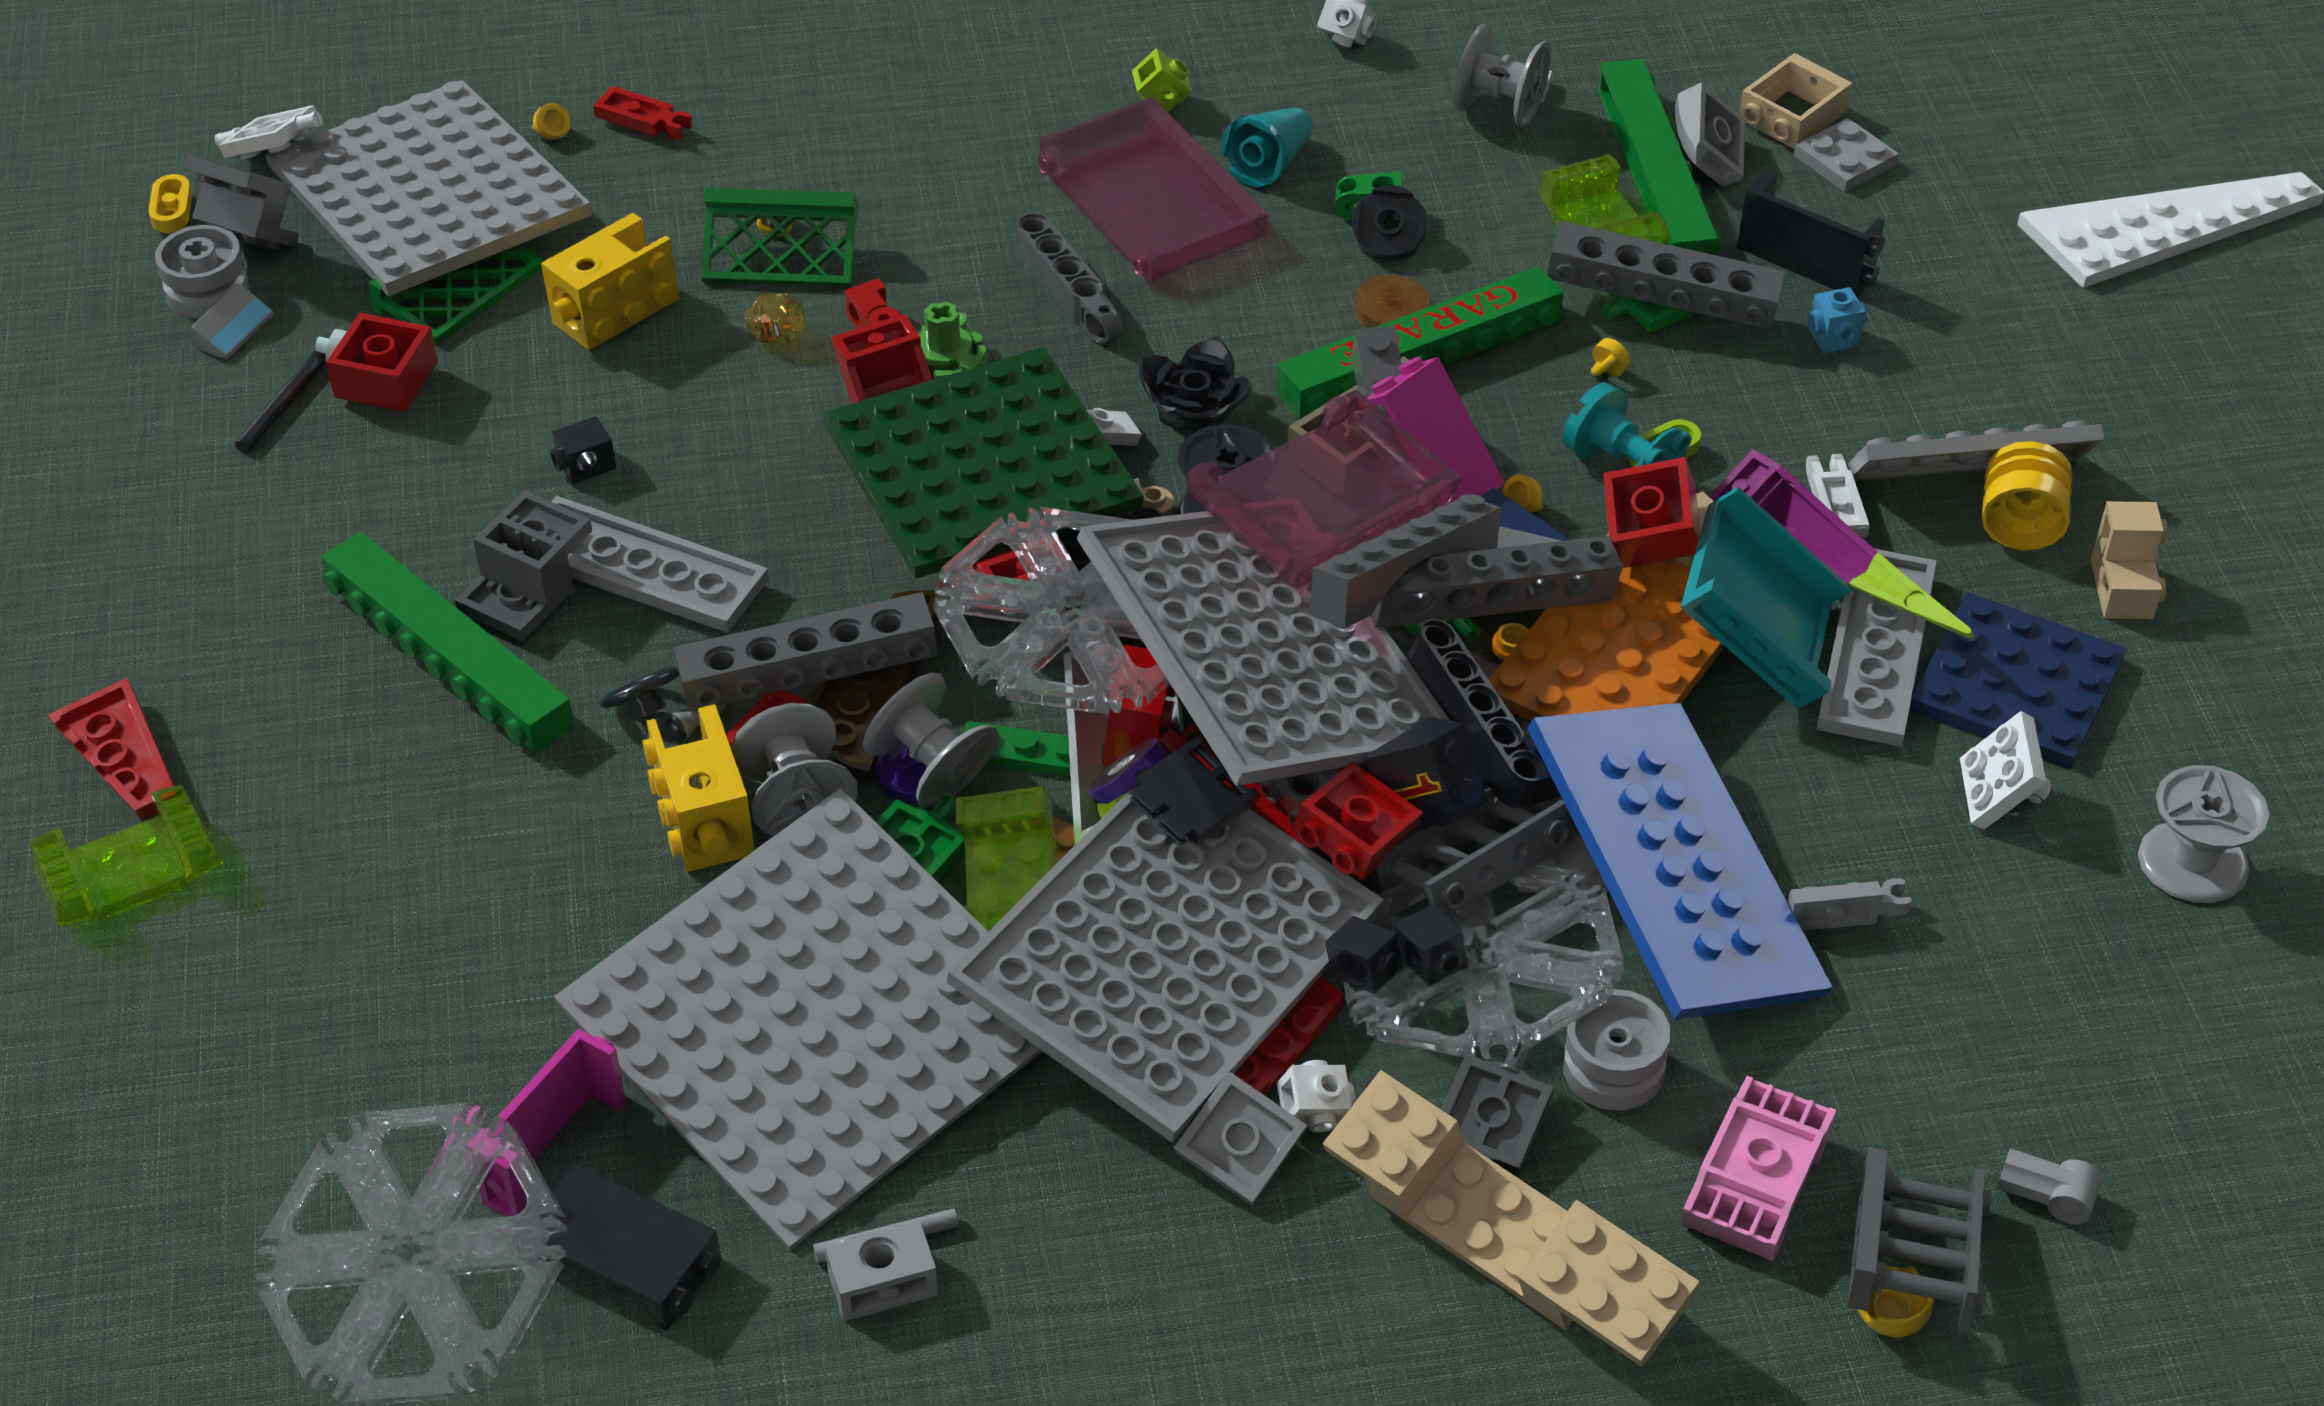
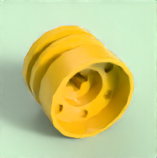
[1982,441,2072,550]

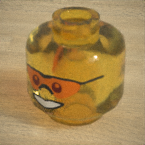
[745,294,805,343]

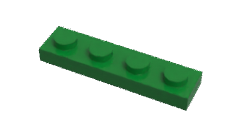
[963,721,1105,777]

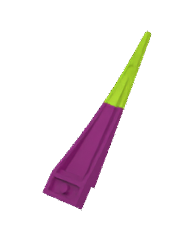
[1708,449,1975,639]

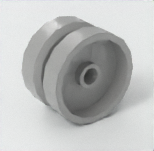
[155,225,250,319]
[1563,989,1670,1111]

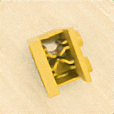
[541,213,680,350]
[642,704,755,873]

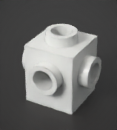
[1317,0,1376,48]
[1276,1060,1355,1132]

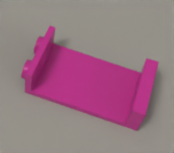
[1361,357,1505,514]
[469,1029,627,1225]

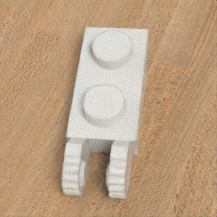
[1806,454,1869,538]

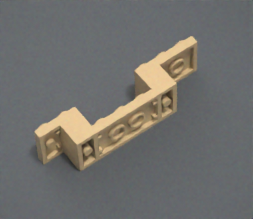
[1323,1070,1701,1367]

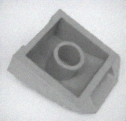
[1675,82,1745,187]

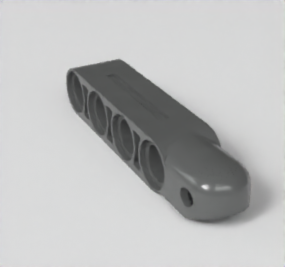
[1017,212,1123,344]

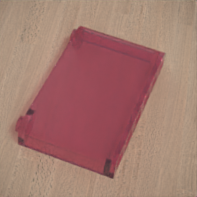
[1037,97,1268,281]
[1186,390,1462,588]

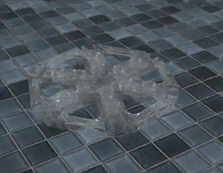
[934,507,1170,714]
[1344,862,1625,1060]
[256,1102,567,1406]

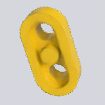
[148,174,192,233]

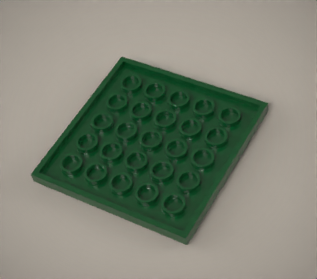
[823,347,1144,579]

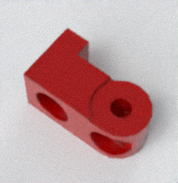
[845,278,900,329]

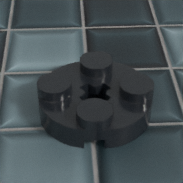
[1352,185,1427,261]

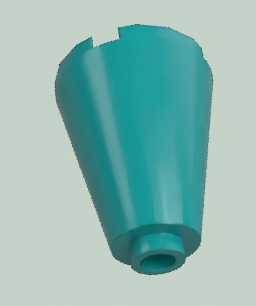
[1221,107,1313,188]

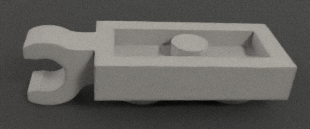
[1788,878,1912,931]

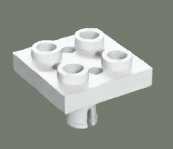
[1960,711,2051,830]

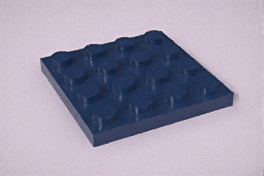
[1909,592,2127,769]

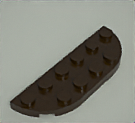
[810,590,943,783]

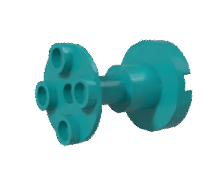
[1562,382,1692,467]

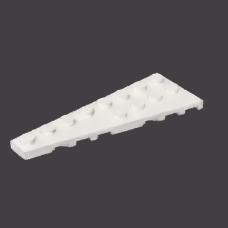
[2017,172,2324,288]

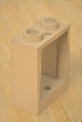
[1739,53,1852,149]

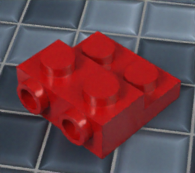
[1292,762,1423,880]

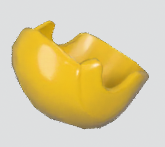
[1858,1266,1934,1338]

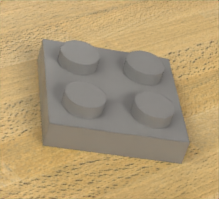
[1794,118,1899,192]
[1174,1071,1307,1206]

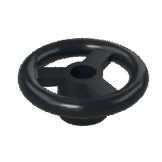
[599,666,679,720]

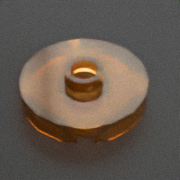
[1353,275,1429,328]

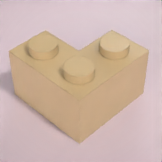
[2090,501,2167,619]

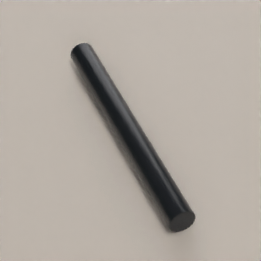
[235,350,326,453]

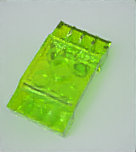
[1538,154,1669,245]
[30,785,224,927]
[956,786,1057,931]

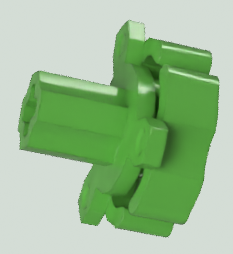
[918,301,987,379]

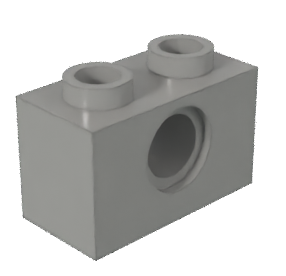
[825,1221,938,1322]

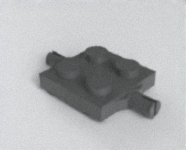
[1441,1040,1554,1175]

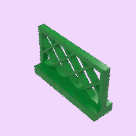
[701,188,859,287]
[369,244,543,346]

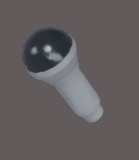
[665,704,725,741]

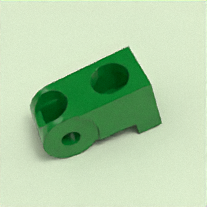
[1335,172,1403,222]

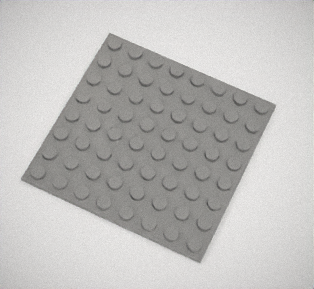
[554,788,1043,1251]

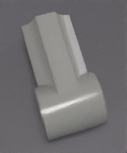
[1997,1148,2102,1225]

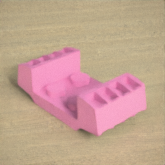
[1682,1076,1837,1262]

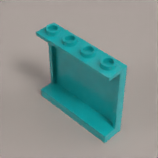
[1680,487,1852,709]

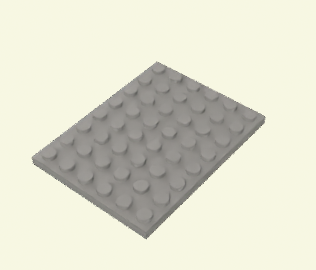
[265,80,593,296]
[1077,500,1450,786]
[946,753,1384,1142]

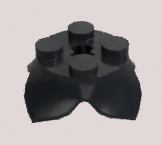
[1138,336,1252,431]

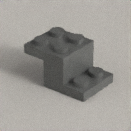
[183,154,299,250]
[455,490,592,642]

